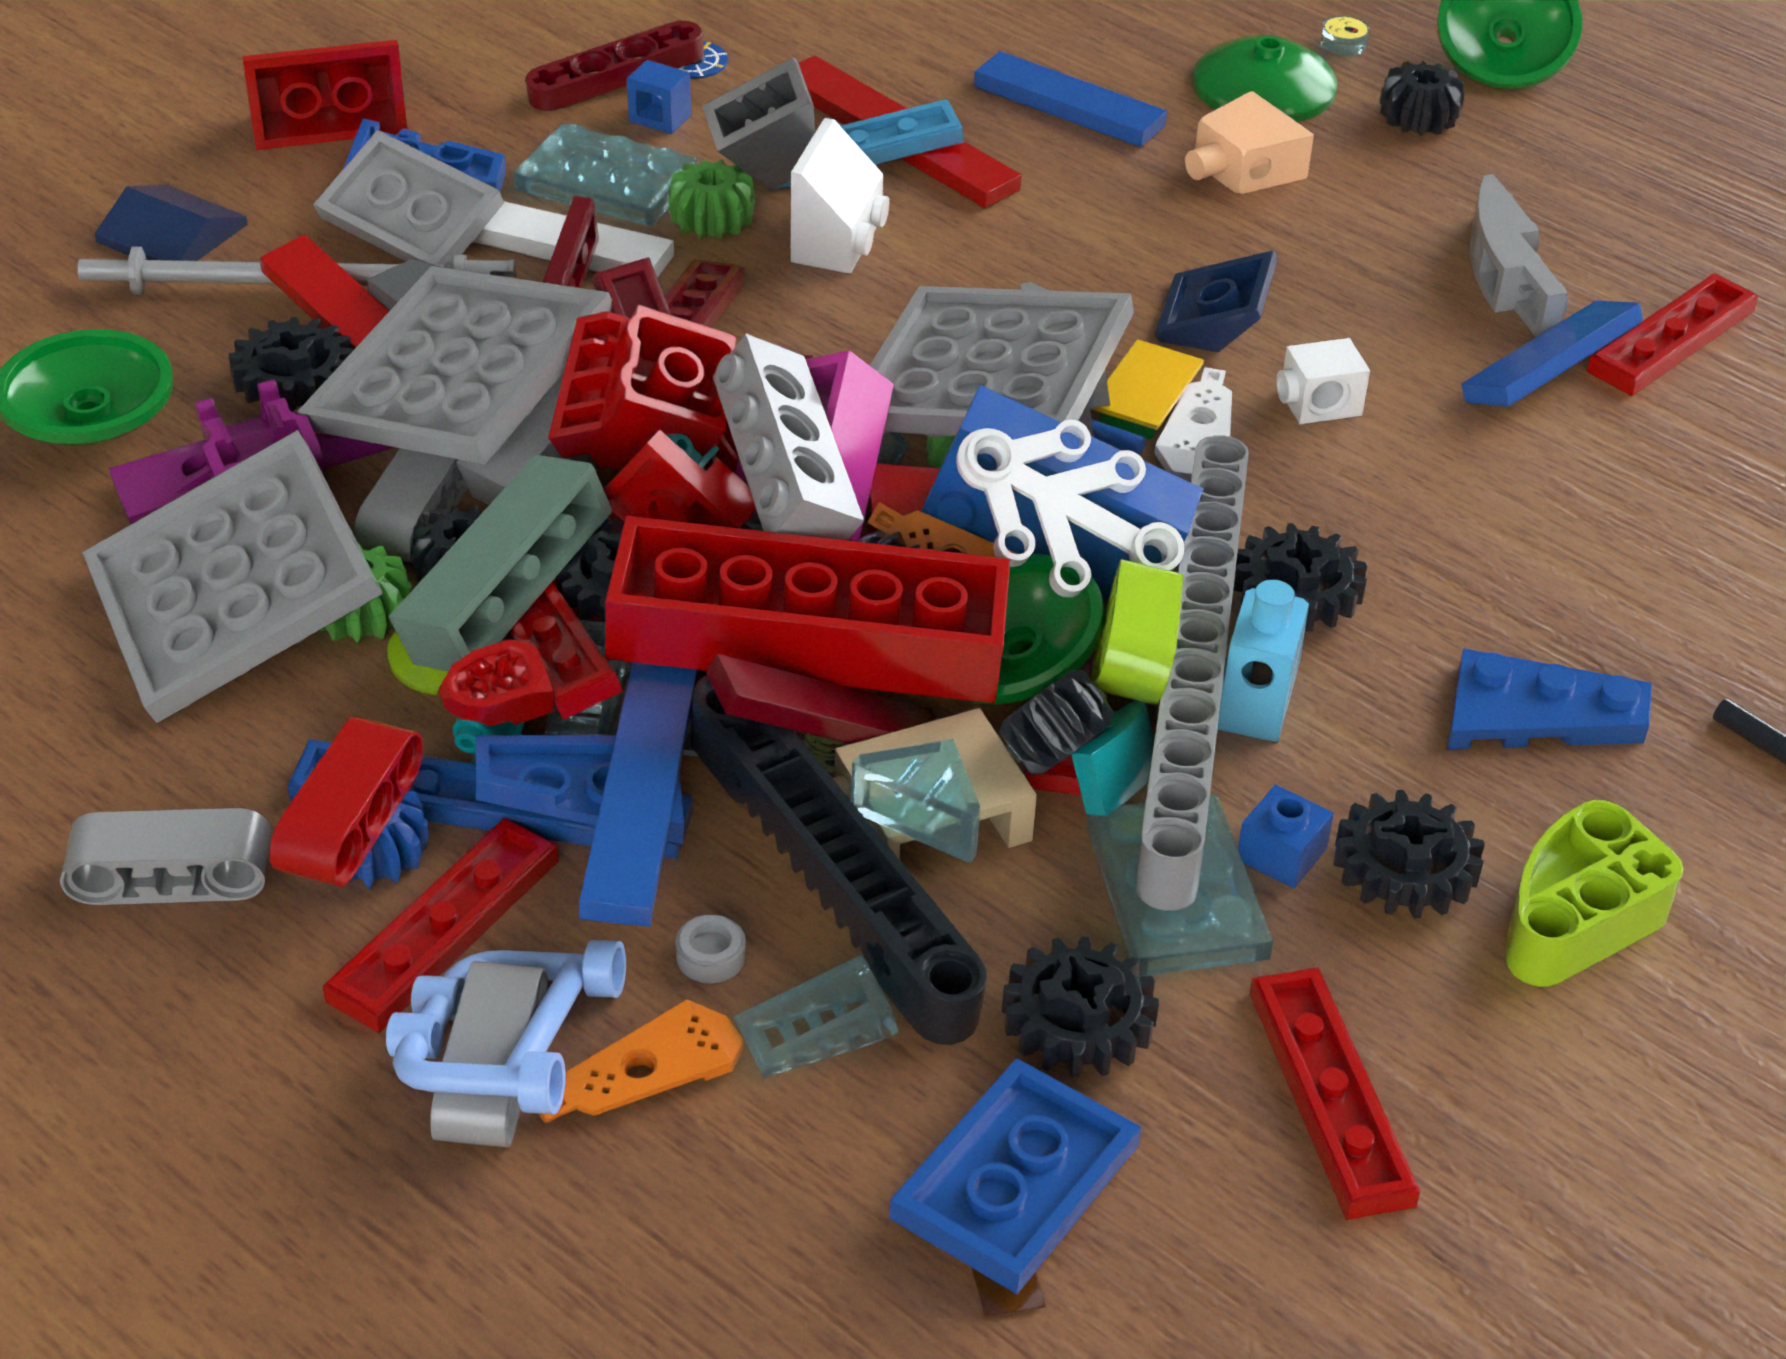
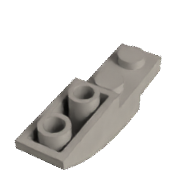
[1469,174,1568,337]

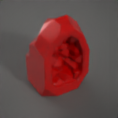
[437,639,553,726]

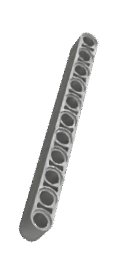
[1135,435,1249,911]

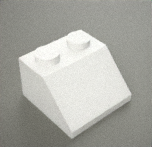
[791,118,889,274]

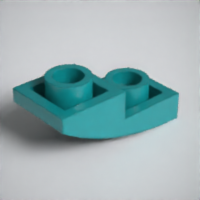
[1071,700,1155,816]

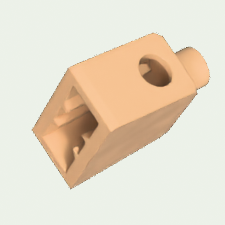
[1185,91,1314,194]

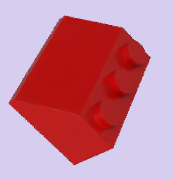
[242,40,407,150]

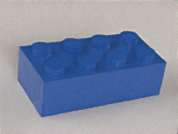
[921,385,1203,600]

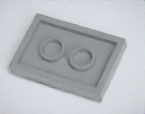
[313,130,504,265]

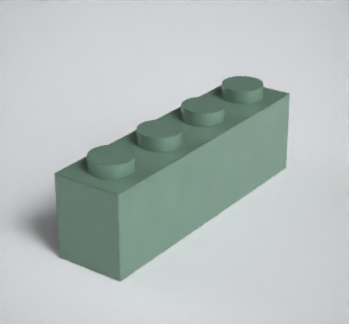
[389,454,613,671]

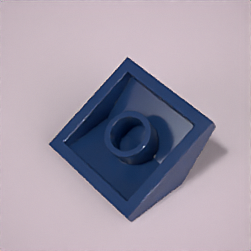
[94,185,248,261]
[1155,250,1278,352]

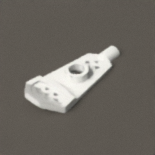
[1154,367,1232,483]

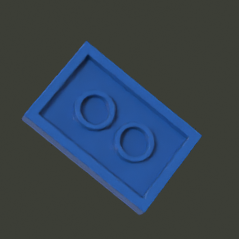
[889,1058,1142,1294]

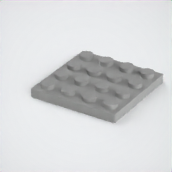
[297,266,612,465]
[869,286,1134,437]
[82,430,383,723]

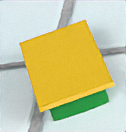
[1091,339,1204,440]

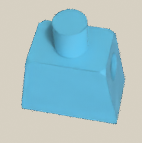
[1217,580,1309,743]

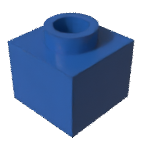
[627,60,691,134]
[1236,784,1334,889]

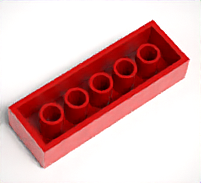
[605,516,1010,703]

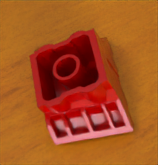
[548,305,739,473]

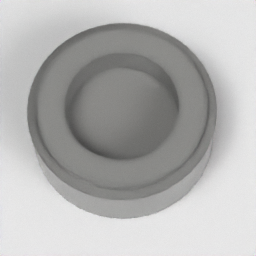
[675,915,746,984]

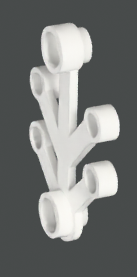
[956,419,1184,598]

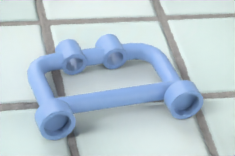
[386,940,626,1114]

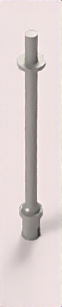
[77,246,516,295]

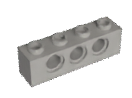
[713,333,864,541]

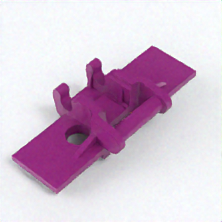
[108,379,394,525]

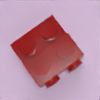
[603,430,756,528]

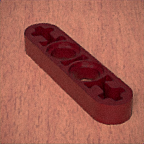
[525,20,704,111]

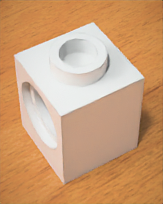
[1276,338,1370,424]

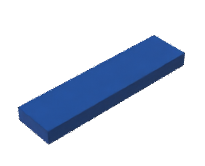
[974,51,1167,147]
[1461,300,1643,407]

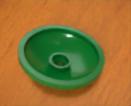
[1437,0,1583,89]
[1193,35,1337,122]
[0,329,174,446]
[964,554,1106,704]

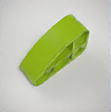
[1091,559,1184,705]
[1506,800,1684,987]

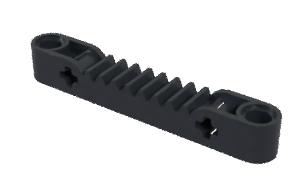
[690,675,987,1045]

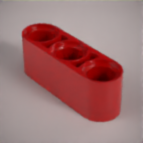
[270,716,423,887]

